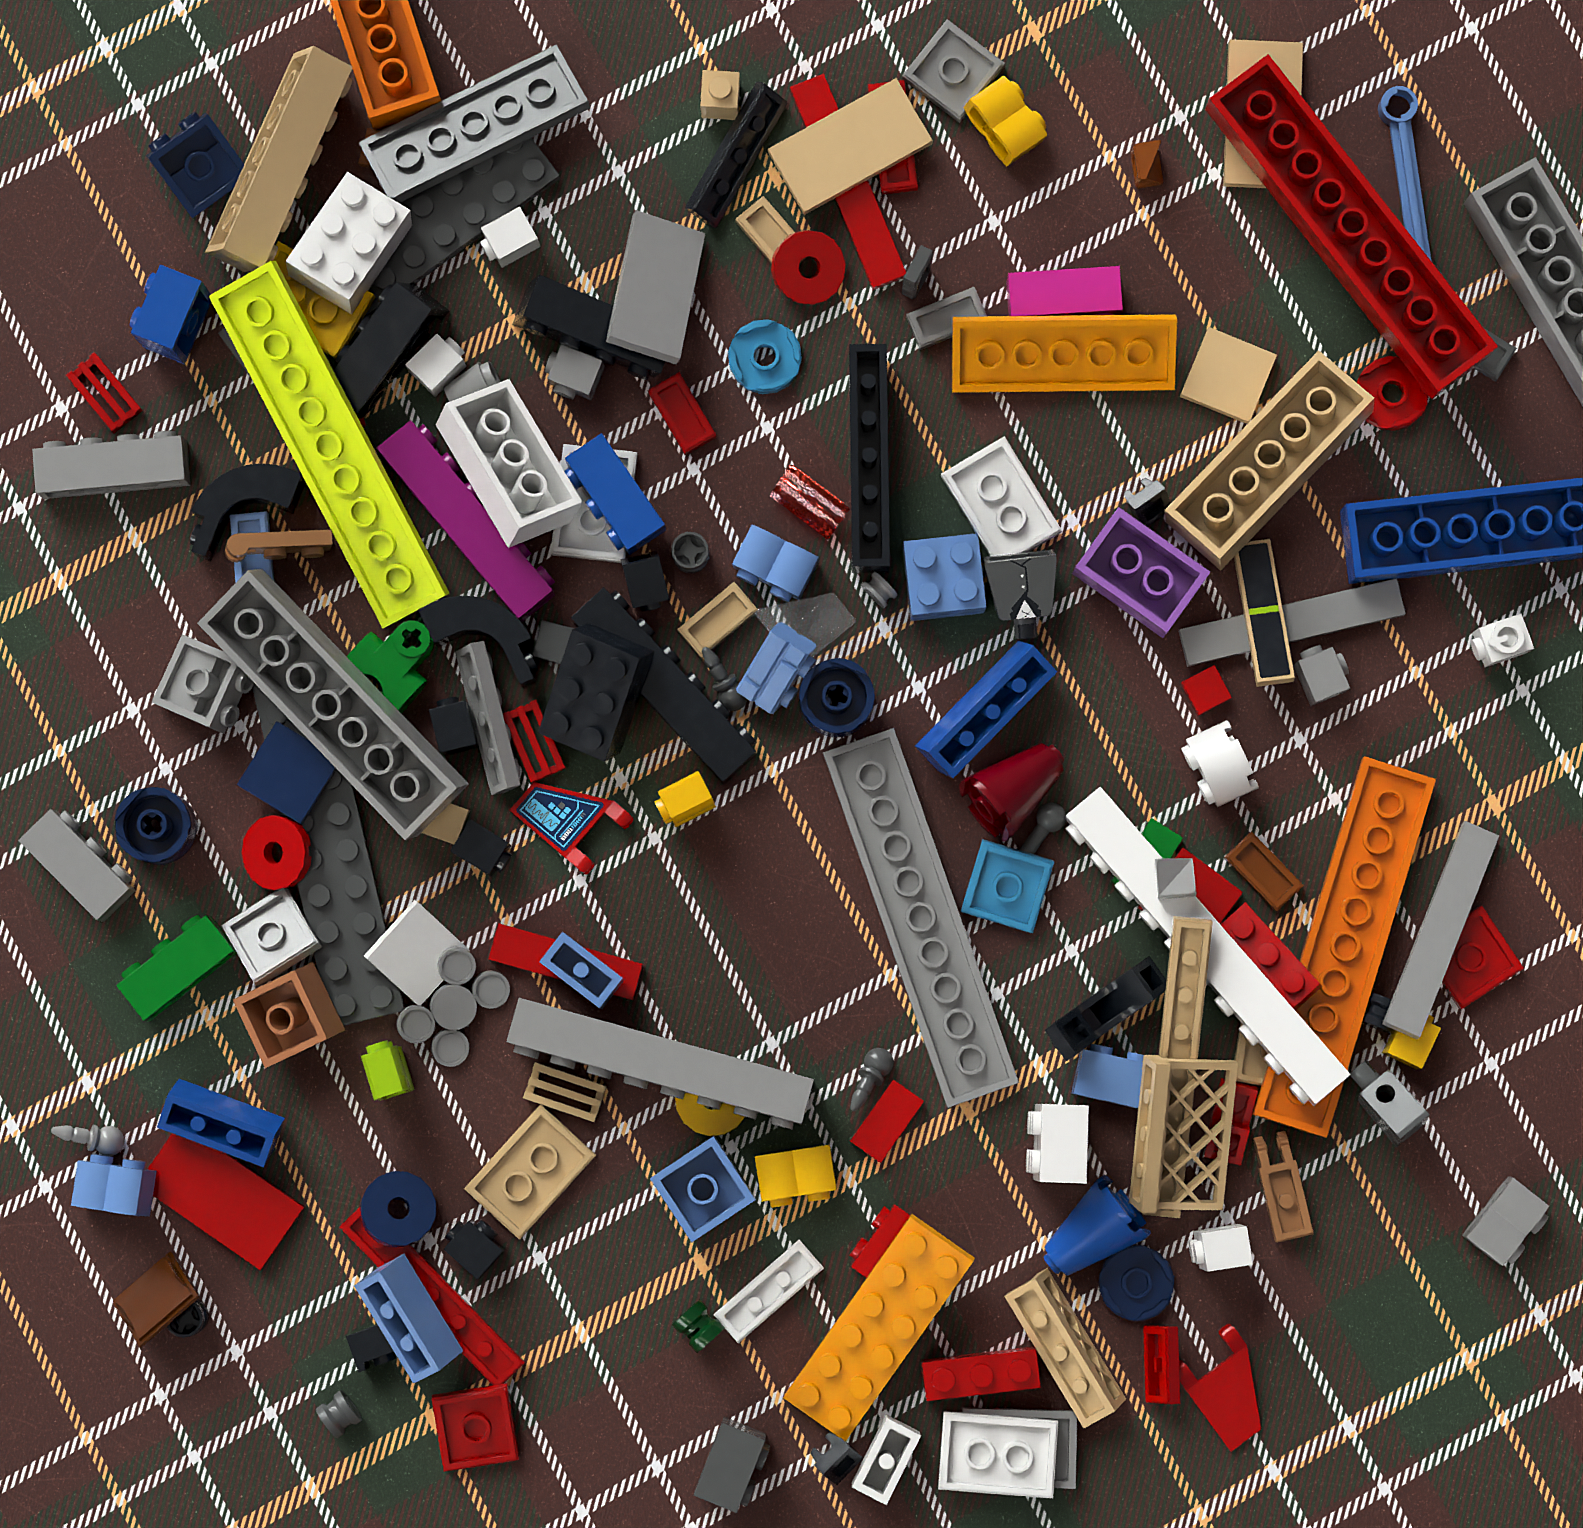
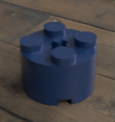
[799,658,875,738]
[115,787,198,865]

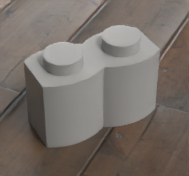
[1462,1176,1549,1266]

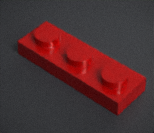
[1220,902,1322,1011]

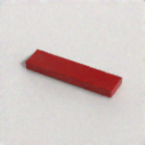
[488,923,643,1000]

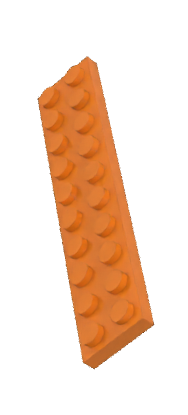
[1252,756,1436,1138]

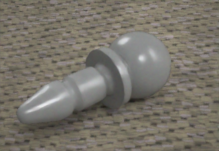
[51,1125,124,1156]

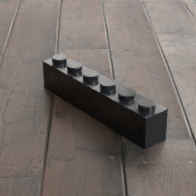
[849,344,890,573]
[571,587,757,785]

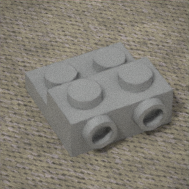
[152,634,254,734]

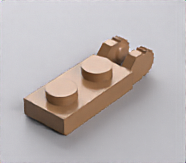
[1253,1131,1313,1243]

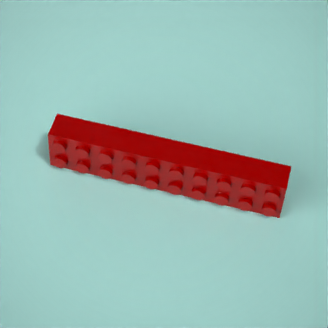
[1205,54,1498,399]

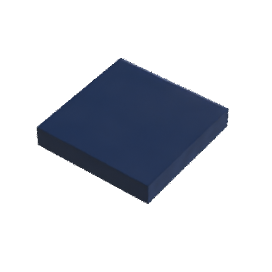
[237,721,337,825]

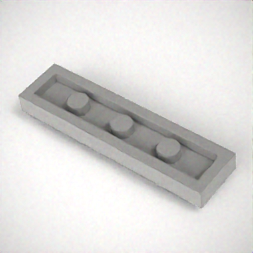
[455,641,521,795]

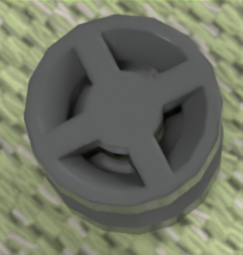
[316,1390,363,1439]

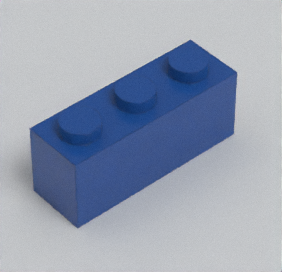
[564,433,666,555]
[157,1079,285,1167]

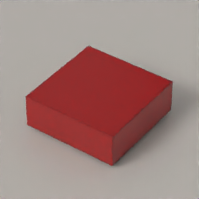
[1180,665,1232,716]

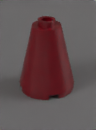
[959,743,1064,842]

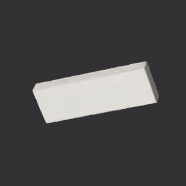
[713,1239,824,1343]

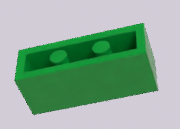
[116,915,237,1022]

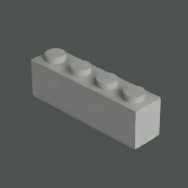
[32,431,191,499]

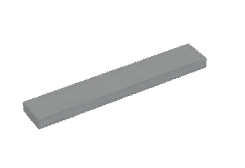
[1178,578,1406,667]
[1382,821,1499,1040]

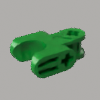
[346,620,434,714]

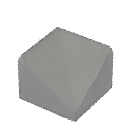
[1155,858,1197,900]

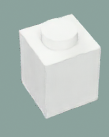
[480,207,540,268]
[405,334,466,397]

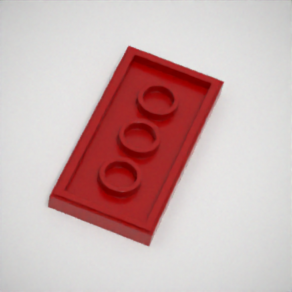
[148,1133,305,1270]

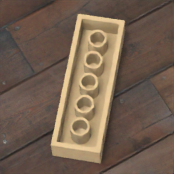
[205,46,353,272]
[1165,350,1374,571]

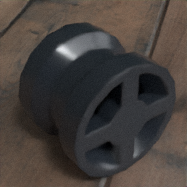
[1362,992,1395,1034]

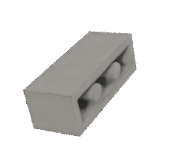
[18,809,136,922]

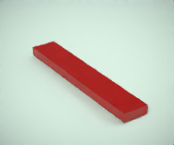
[790,74,906,291]
[340,1207,525,1385]

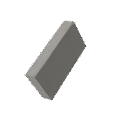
[906,287,987,350]

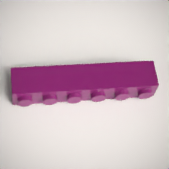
[376,420,555,623]

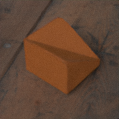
[1130,140,1163,189]

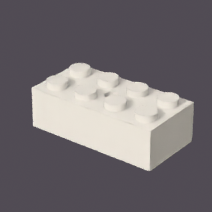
[436,379,582,548]

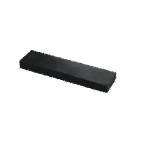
[685,81,788,228]

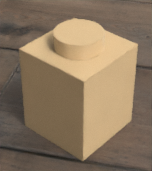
[700,70,740,120]

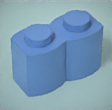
[732,525,819,602]
[71,1154,157,1216]

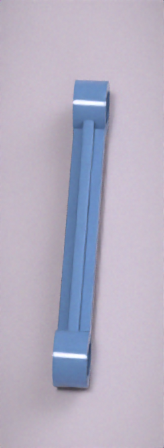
[1378,86,1432,262]

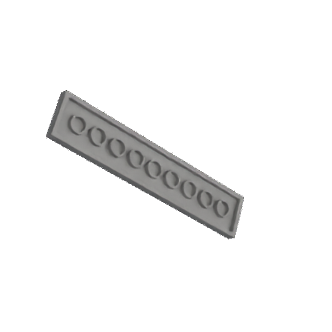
[823,728,1019,1108]

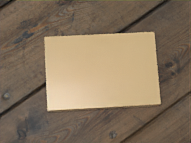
[464,1104,596,1240]

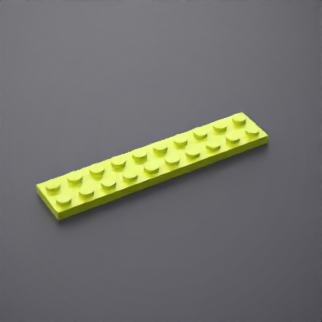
[209,261,450,628]

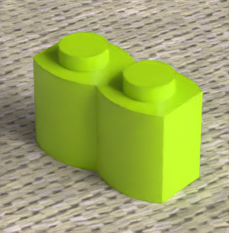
[361,1040,415,1101]

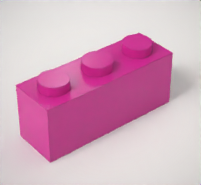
[1006,266,1123,316]

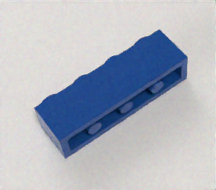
[915,641,1057,778]

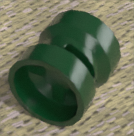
[672,1299,725,1353]

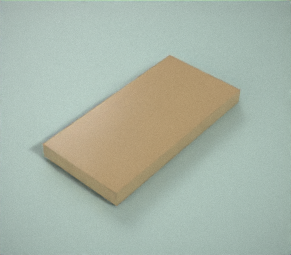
[1223,39,1303,188]
[768,78,933,215]

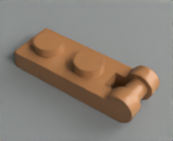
[225,530,333,563]

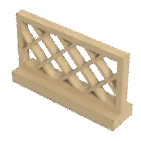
[1129,1055,1238,1213]

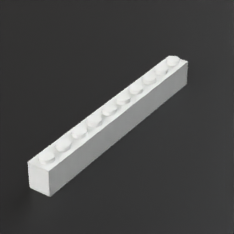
[1065,787,1351,1106]

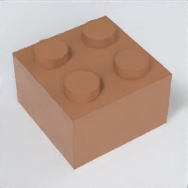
[233,962,345,1068]

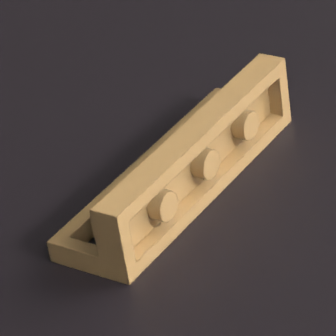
[1004,1268,1126,1428]

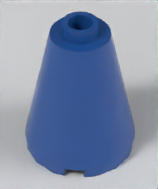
[1043,1175,1151,1276]

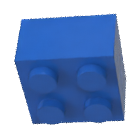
[130,264,211,365]

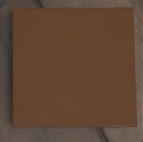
[113,1251,200,1348]

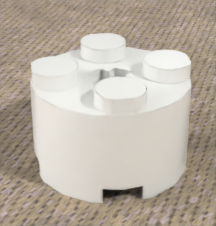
[1181,720,1259,807]

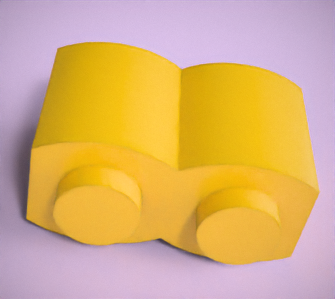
[963,76,1047,166]
[654,771,716,827]
[755,1144,837,1208]

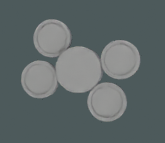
[397,947,510,1067]

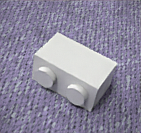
[1189,1224,1253,1272]
[851,1414,921,1505]

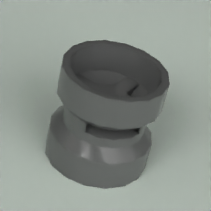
[672,532,709,574]

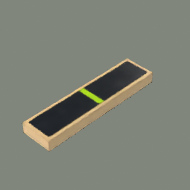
[1234,539,1295,687]

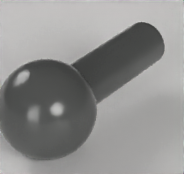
[1019,802,1066,854]

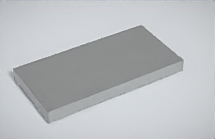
[606,210,705,364]

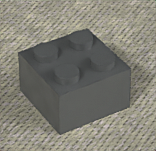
[693,1417,770,1513]

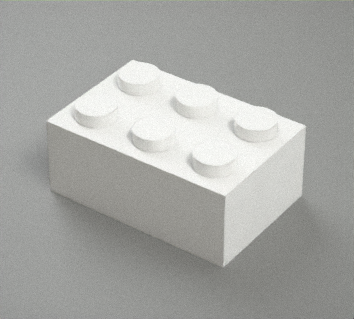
[286,172,412,315]
[1026,1104,1089,1184]

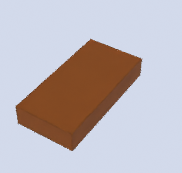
[1224,831,1304,912]

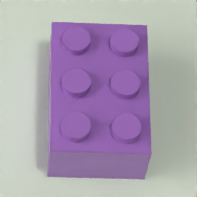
[1072,507,1210,638]

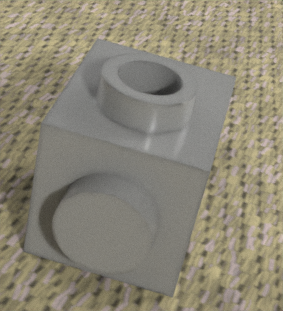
[545,344,605,400]
[1293,645,1350,706]

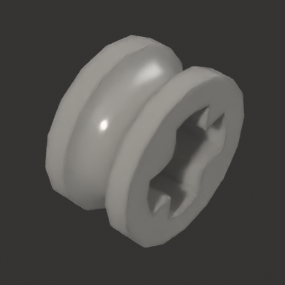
[861,572,898,608]

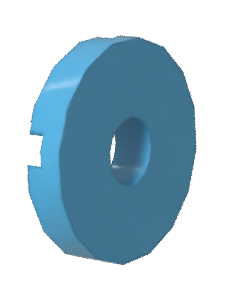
[728,319,802,394]

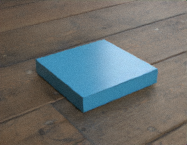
[961,839,1054,934]

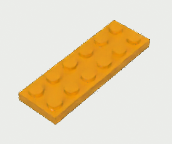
[952,315,1177,393]
[783,1214,975,1441]

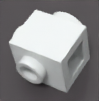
[1471,613,1534,667]

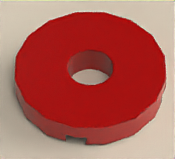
[771,230,846,305]
[1356,356,1429,431]
[242,815,312,890]

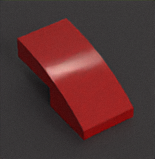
[1204,1078,1258,1166]

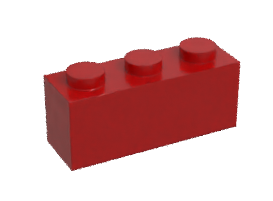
[921,1346,1041,1401]

